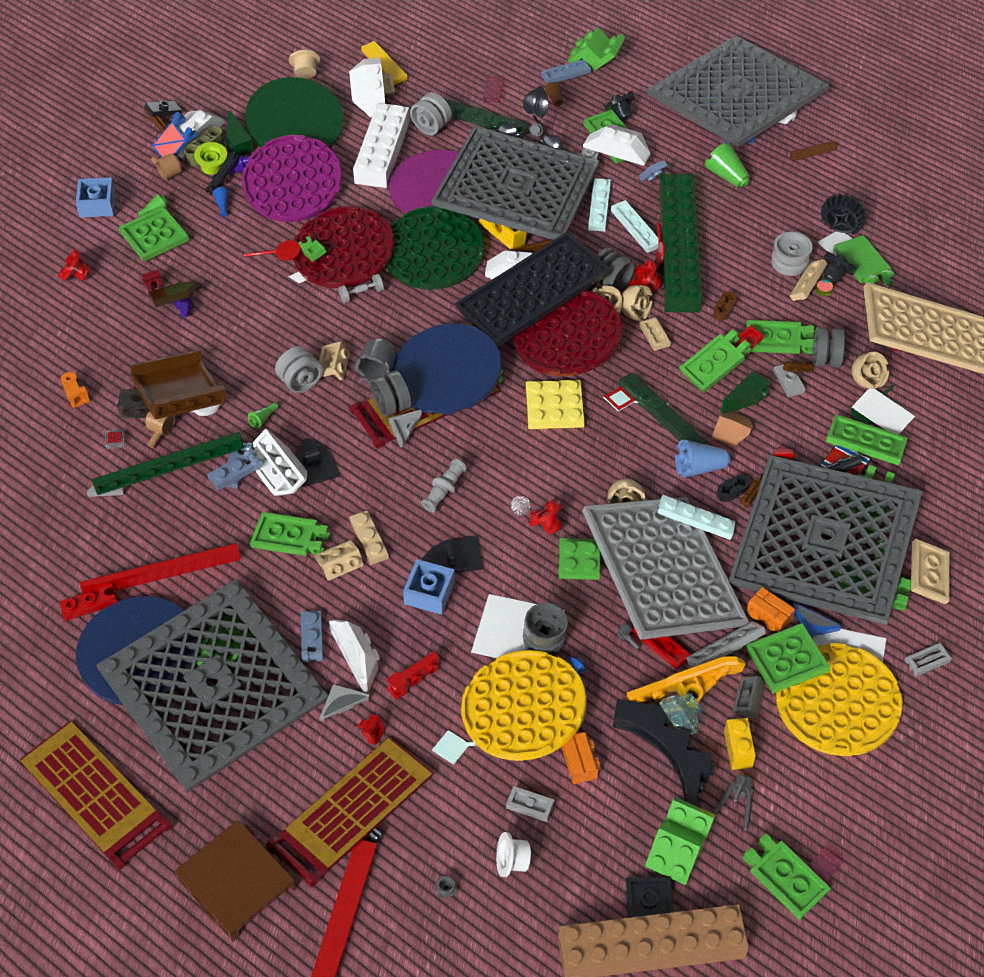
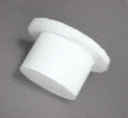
[496,832,531,877]

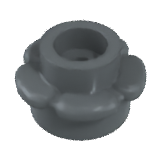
[435,876,457,898]

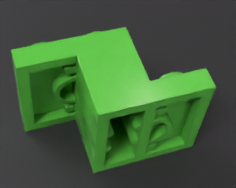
[568,28,625,71]
[559,538,600,580]
[645,797,716,885]

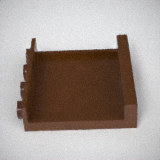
[131,350,226,420]
[174,820,296,942]

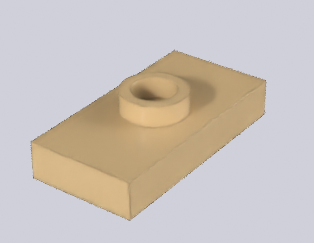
[639,317,671,351]

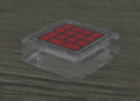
[105,429,125,449]

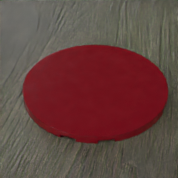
[293,206,394,288]
[514,290,622,376]

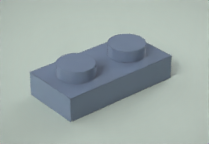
[639,160,667,182]

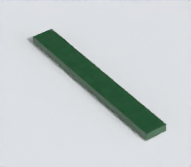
[91,432,244,495]

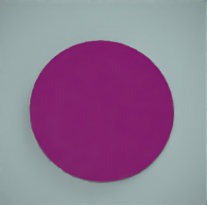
[242,135,342,222]
[389,150,468,216]

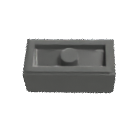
[732,676,766,719]

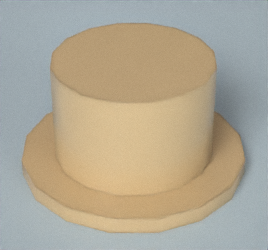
[289,50,320,79]

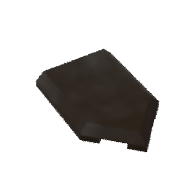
[148,282,203,307]

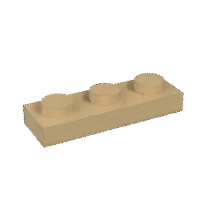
[790,259,827,301]
[349,511,389,565]

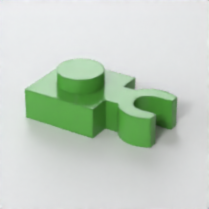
[299,237,326,262]

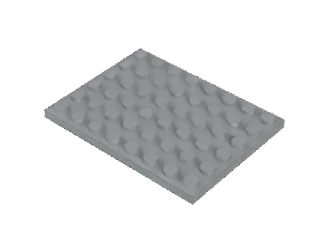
[582,497,749,640]

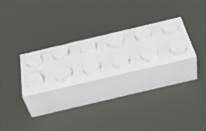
[353,103,410,188]

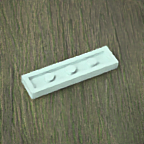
[588,178,611,232]
[611,200,658,253]
[657,495,735,540]

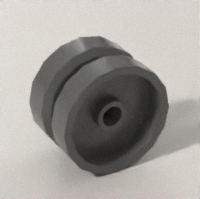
[812,327,844,369]
[370,370,411,417]

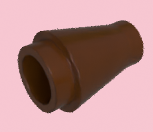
[545,82,563,106]

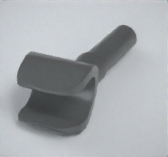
[618,623,640,650]

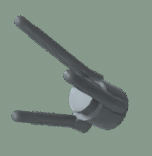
[713,774,754,831]

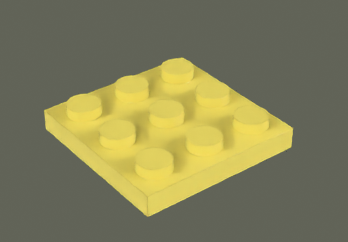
[526,380,584,429]

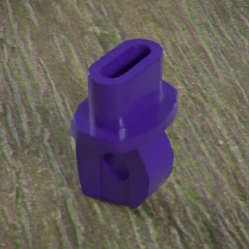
[229,156,250,174]
[175,297,193,317]

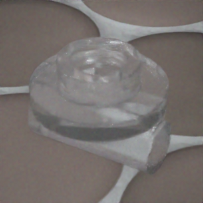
[509,496,530,515]

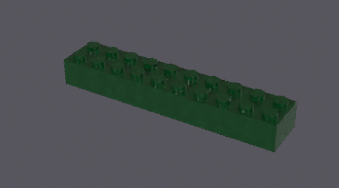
[659,174,702,313]

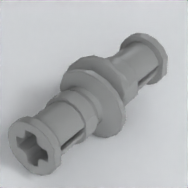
[421,459,467,512]

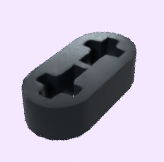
[717,475,750,502]

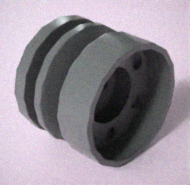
[597,248,635,292]
[522,602,568,656]

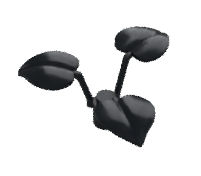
[496,86,563,150]

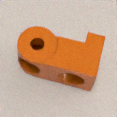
[61,372,90,408]

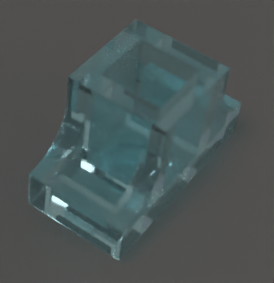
[659,693,701,735]

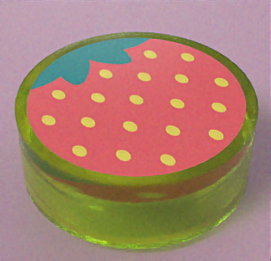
[815,279,834,296]

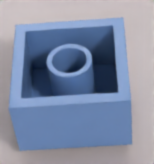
[76,177,116,217]
[403,559,455,615]

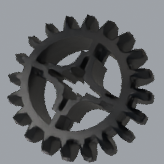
[820,193,867,235]

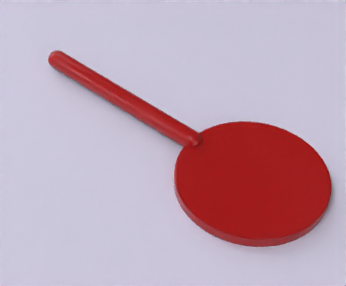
[655,223,665,268]
[244,240,301,261]

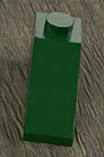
[226,111,254,156]
[720,372,771,414]

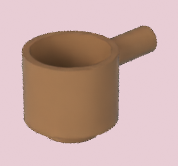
[151,153,182,180]
[145,411,175,449]

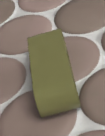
[184,126,224,166]

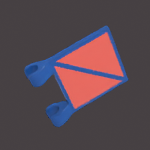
[152,112,197,157]

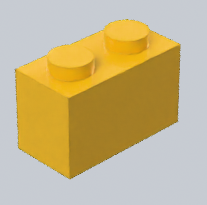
[724,718,755,770]

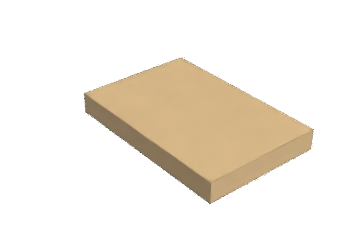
[911,539,950,604]

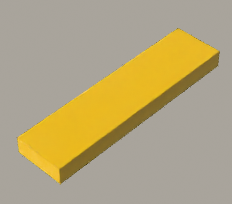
[361,41,407,85]

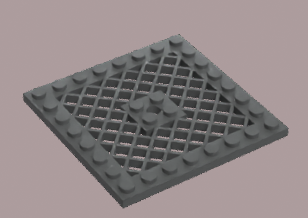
[647,36,829,147]
[432,126,599,240]
[729,455,923,625]
[96,579,328,793]

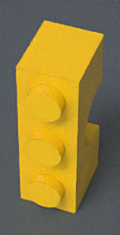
[479,203,527,249]

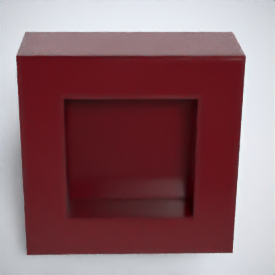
[141,269,162,291]

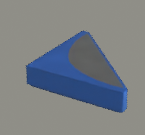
[792,603,841,637]

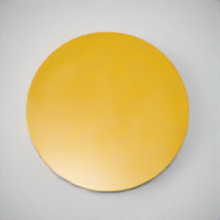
[776,643,903,756]
[461,650,587,761]

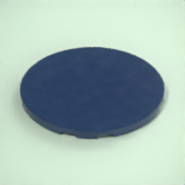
[392,324,502,415]
[76,596,199,705]

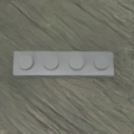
[686,621,766,667]

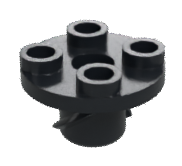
[603,91,635,121]
[823,251,857,283]

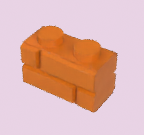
[747,587,796,632]
[561,732,601,784]

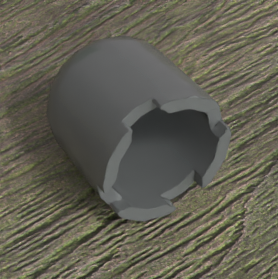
[355,338,396,383]

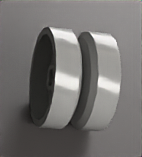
[410,92,452,135]
[771,231,812,276]
[275,346,323,393]

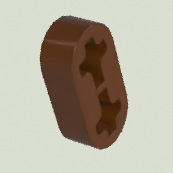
[713,291,737,321]

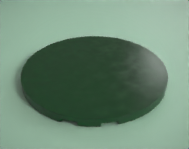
[245,77,343,148]
[386,206,484,290]

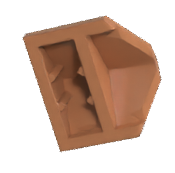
[712,412,753,447]

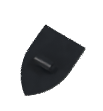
[295,438,339,487]
[422,536,483,573]

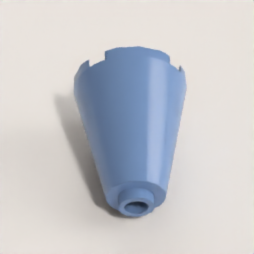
[675,440,730,478]

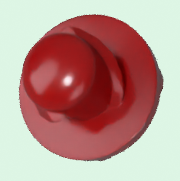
[58,248,90,281]
[628,259,662,292]
[528,499,563,535]

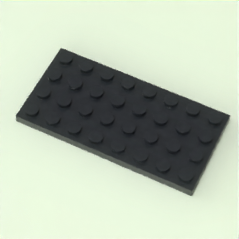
[454,231,611,347]

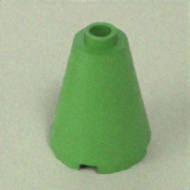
[705,142,750,188]

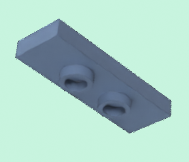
[541,59,591,84]

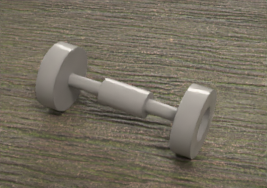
[338,274,384,304]

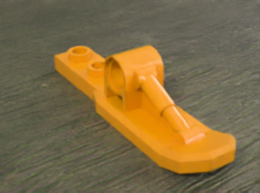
[625,657,746,709]

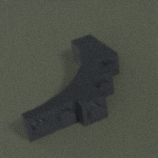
[613,699,715,808]

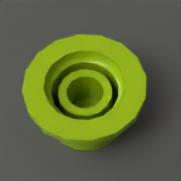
[194,142,228,175]

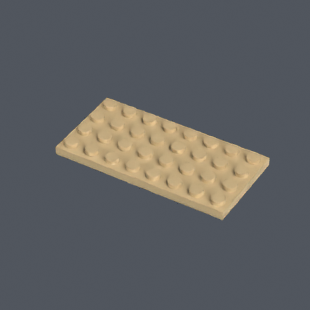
[863,282,984,374]

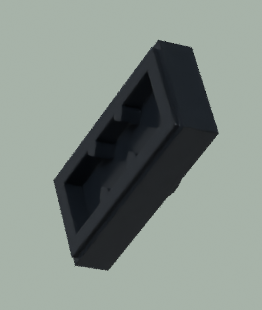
[145,101,182,117]

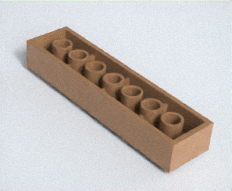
[557,904,749,977]

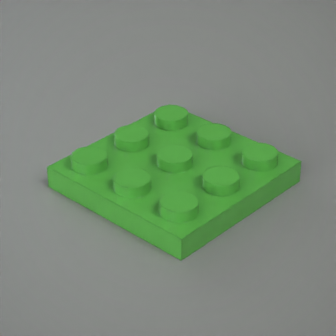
[118,206,189,262]
[746,623,830,694]

